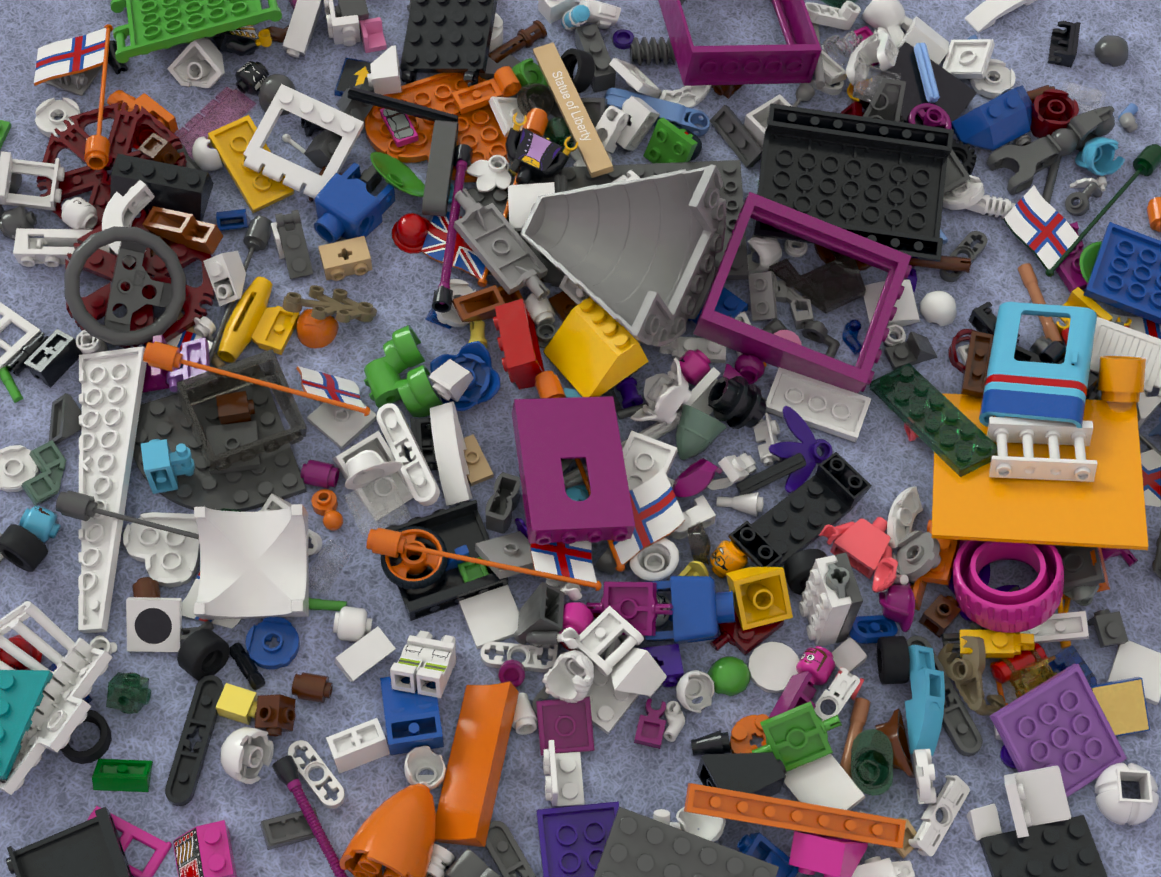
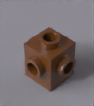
[255,694,296,737]

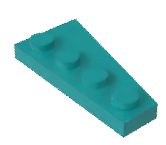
[0,670,53,780]

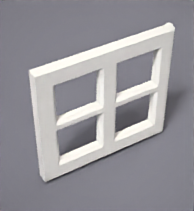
[0,302,41,369]

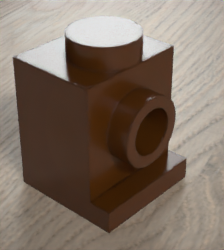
[919,594,961,638]

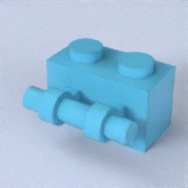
[141,439,195,494]

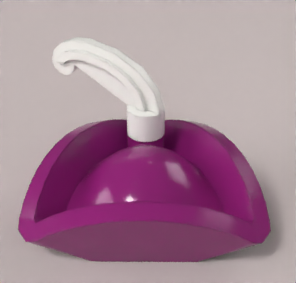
[672,458,734,497]

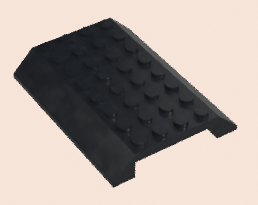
[753,103,954,262]

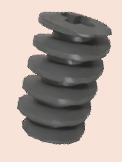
[630,37,676,65]

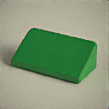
[92,759,153,792]

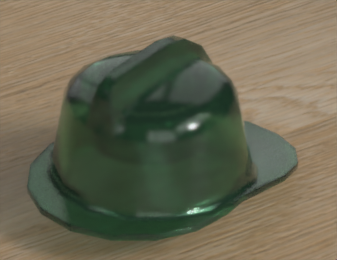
[850,729,893,796]

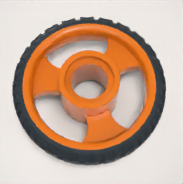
[381,526,448,590]

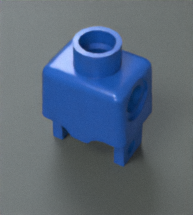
[314,162,395,243]
[645,576,735,644]

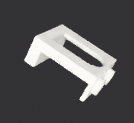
[0,151,65,211]

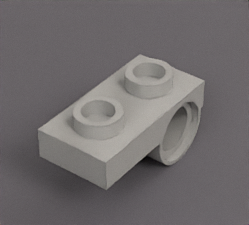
[749,271,778,322]

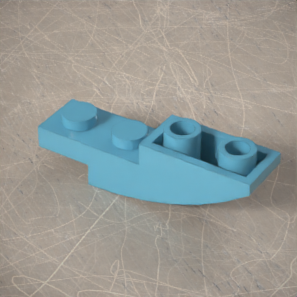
[905,644,945,756]

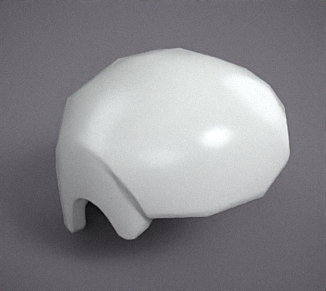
[192,136,223,172]
[920,291,957,326]
[676,670,715,713]
[404,746,446,790]

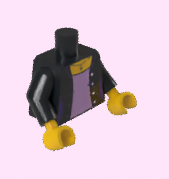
[505,112,578,184]

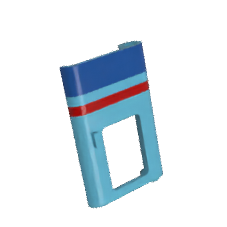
[979,302,1097,428]

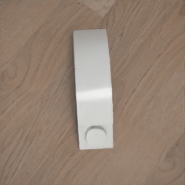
[102,180,155,268]

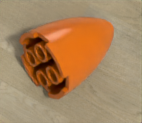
[339,783,436,877]

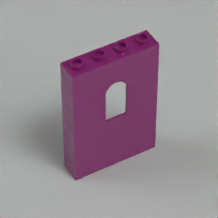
[512,396,635,545]

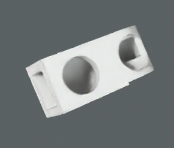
[595,105,629,153]
[670,495,716,539]

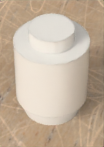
[525,293,555,327]

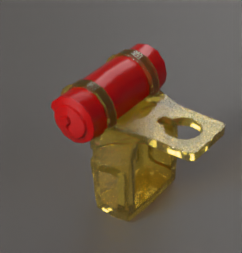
[991,643,1058,698]

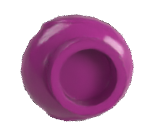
[734,354,767,384]

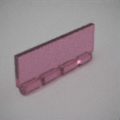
[175,87,256,160]

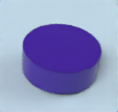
[612,29,634,50]

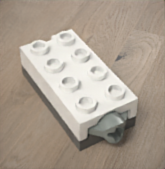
[799,553,863,647]

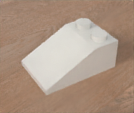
[332,431,414,521]

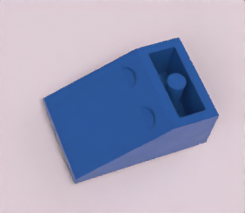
[380,676,444,755]

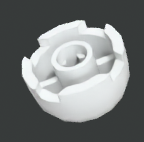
[221,727,274,784]

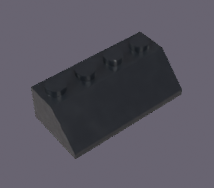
[110,154,214,221]

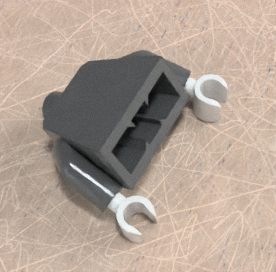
[514,582,582,649]

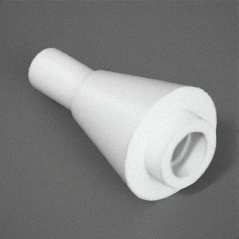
[717,492,764,517]

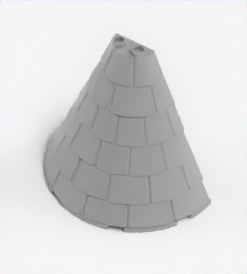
[520,164,726,347]

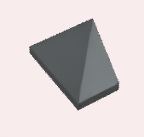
[49,393,82,445]

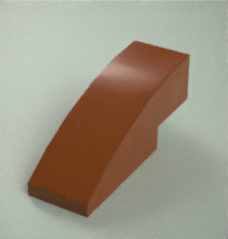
[142,206,223,255]
[452,285,525,322]

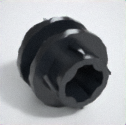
[708,376,767,429]

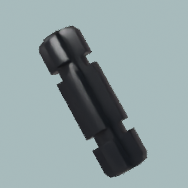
[229,643,265,690]

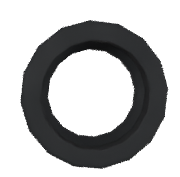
[561,48,595,93]
[60,710,112,764]

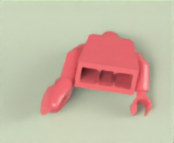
[819,517,898,593]

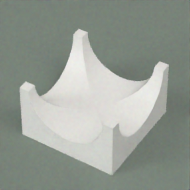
[194,504,309,620]

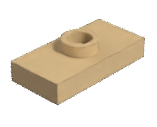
[463,434,494,486]

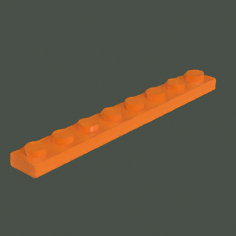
[684,783,906,849]

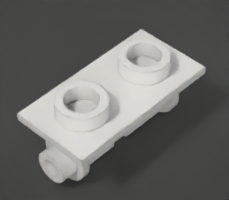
[753,413,783,466]

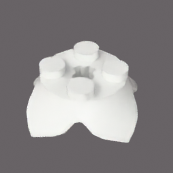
[630,357,692,424]

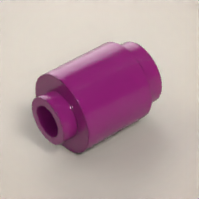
[301,459,340,489]

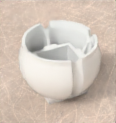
[1095,763,1159,825]

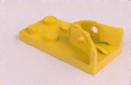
[208,115,294,213]

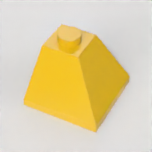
[726,567,793,630]

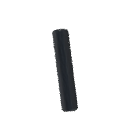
[736,453,806,495]

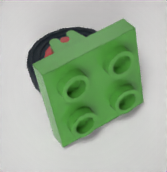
[643,117,702,163]

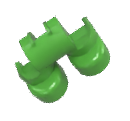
[364,325,443,418]

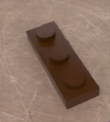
[961,331,994,398]

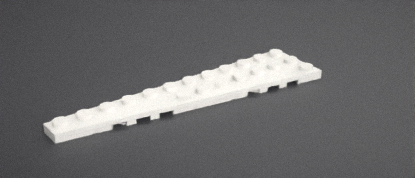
[78,346,147,634]

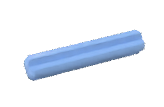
[913,42,940,103]

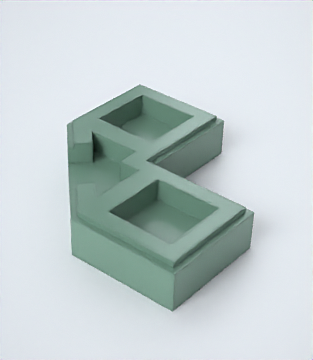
[21,440,66,506]

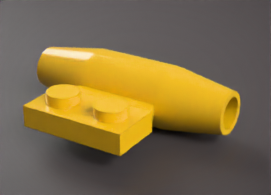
[217,277,300,363]

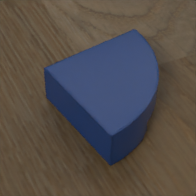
[445,545,469,571]

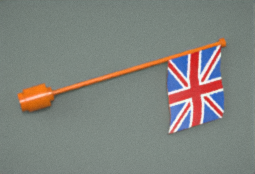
[422,108,548,287]

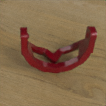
[948,329,975,373]

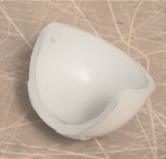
[676,807,726,842]

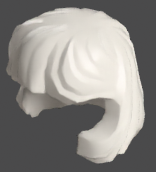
[747,233,782,274]
[542,650,594,703]

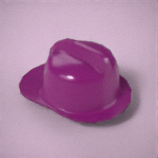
[879,582,915,632]

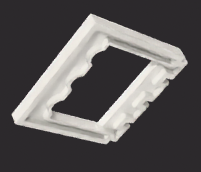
[243,84,364,199]

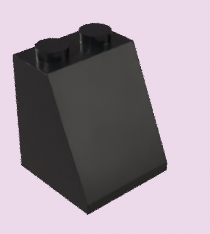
[697,752,787,797]

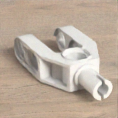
[846,27,899,86]

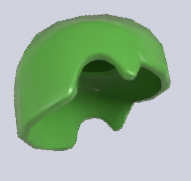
[707,656,750,696]

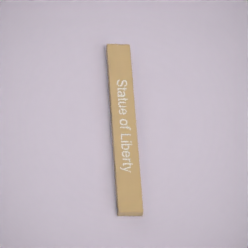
[533,42,614,178]

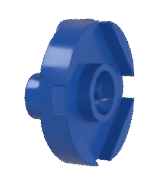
[245,617,300,670]

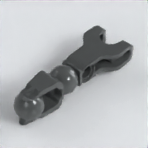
[986,106,1115,195]

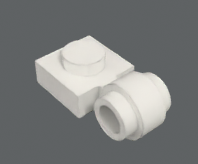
[718,453,757,483]

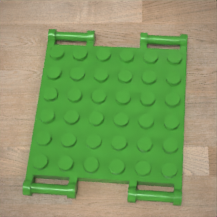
[110,0,282,63]

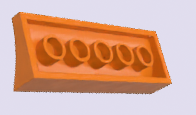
[435,681,519,847]

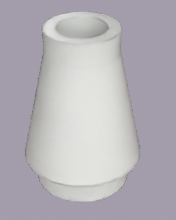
[512,693,538,735]

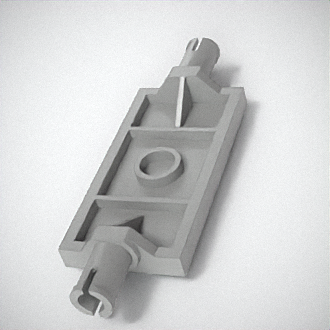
[454,189,550,301]

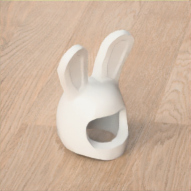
[861,0,913,50]

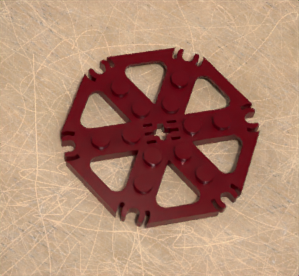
[36,102,187,230]
[65,209,215,349]

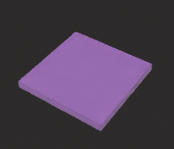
[990,664,1127,797]

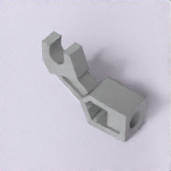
[776,280,814,330]

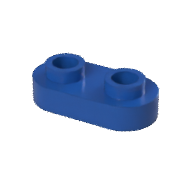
[849,615,898,644]

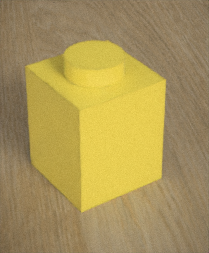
[216,683,258,725]

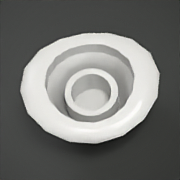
[629,538,679,581]

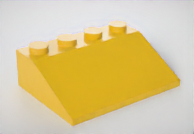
[543,296,649,397]

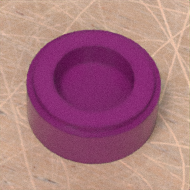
[498,660,525,687]

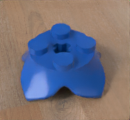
[430,341,501,411]

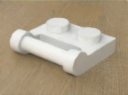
[575,606,644,677]

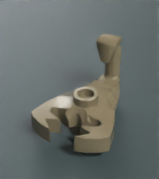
[938,636,1006,716]

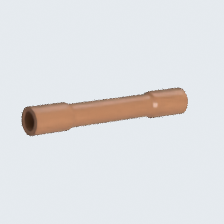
[1018,263,1063,344]
[840,698,871,779]

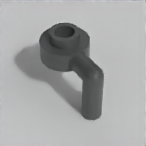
[1065,182,1102,216]
[802,321,840,358]

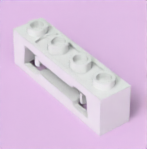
[13,228,115,267]

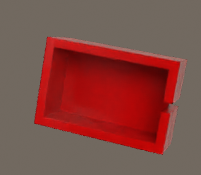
[493,299,545,389]

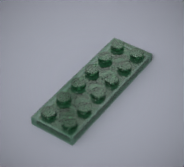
[870,363,998,477]

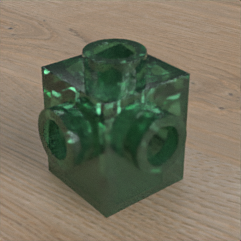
[106,672,151,714]

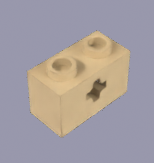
[318,236,372,281]

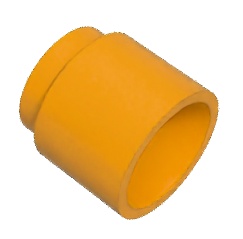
[1098,356,1146,402]

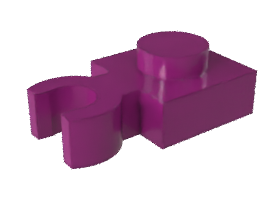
[634,698,666,749]

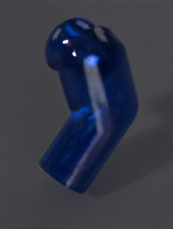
[842,319,862,355]

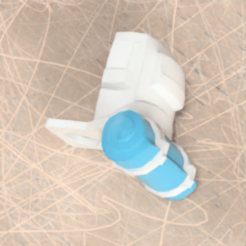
[561,0,621,31]

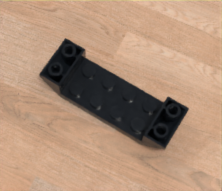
[728,452,872,567]

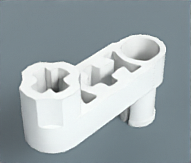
[805,1,861,30]

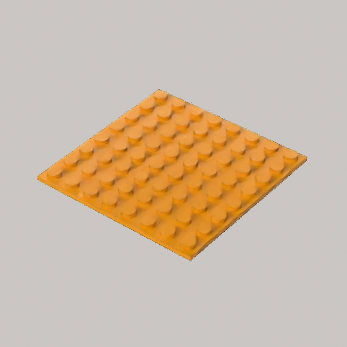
[931,393,1148,550]

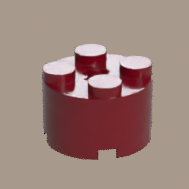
[1030,89,1079,138]

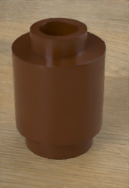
[132,577,161,598]
[292,672,333,703]

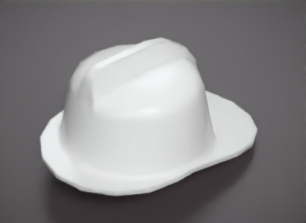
[345,450,403,489]

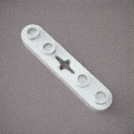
[376,403,440,506]

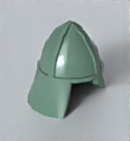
[675,404,727,460]

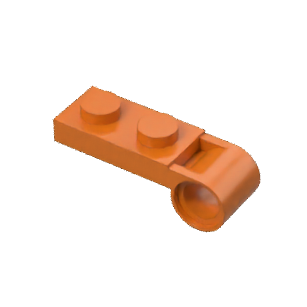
[452,66,521,115]

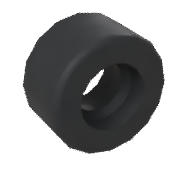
[0,524,48,572]
[783,549,827,595]
[177,628,230,681]
[877,636,910,684]

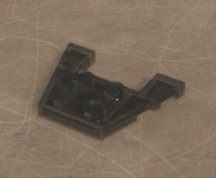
[768,249,866,314]

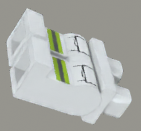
[390,630,456,698]

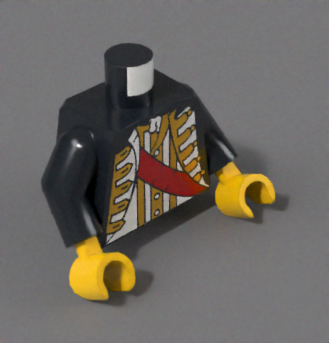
[204,25,272,56]

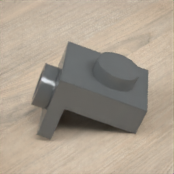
[1087,609,1128,648]

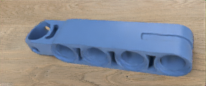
[604,87,710,136]

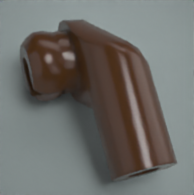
[266,25,289,43]

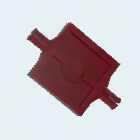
[710,611,784,655]

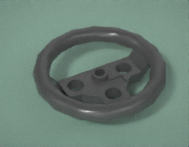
[64,226,186,346]

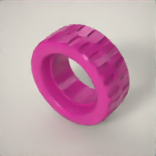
[953,540,1064,633]

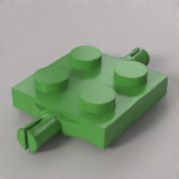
[752,701,842,772]

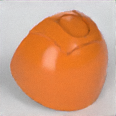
[296,309,339,348]

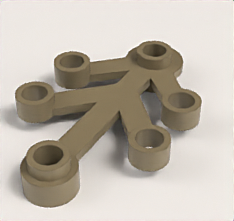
[282,285,377,323]

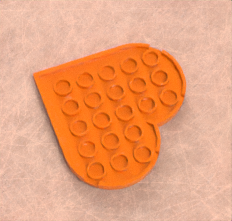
[365,73,510,182]

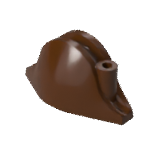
[871,709,915,778]

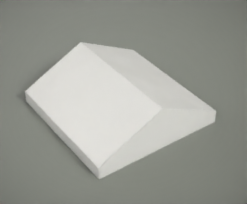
[898,16,949,65]

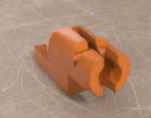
[107,90,178,133]

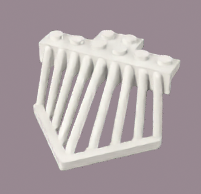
[0,601,112,795]

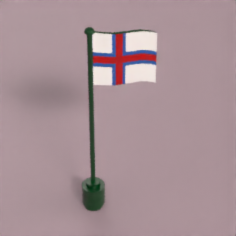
[1003,144,1161,277]

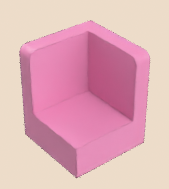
[359,17,387,53]

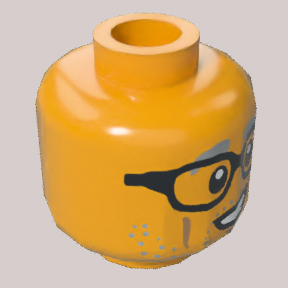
[710,540,748,578]

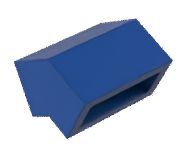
[216,209,248,231]

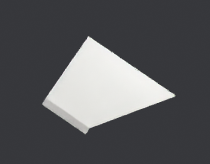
[610,647,667,698]

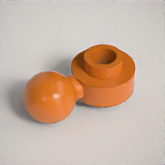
[311,489,343,531]

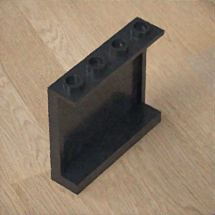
[858,42,977,128]
[385,500,508,621]
[6,806,133,877]

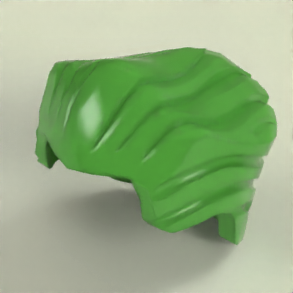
[512,58,548,99]

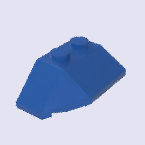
[951,85,1033,151]

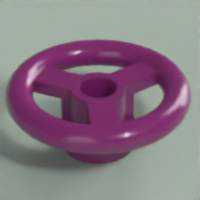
[908,103,952,129]

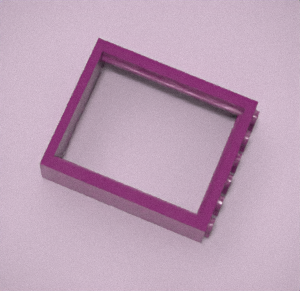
[658,0,822,86]
[693,192,912,394]

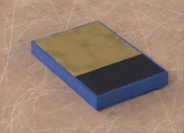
[1090,677,1150,736]

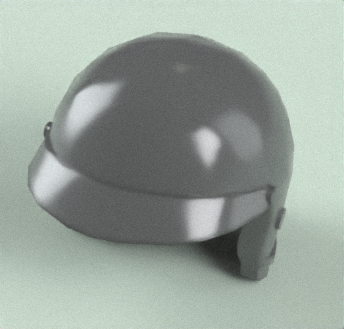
[258,74,296,116]

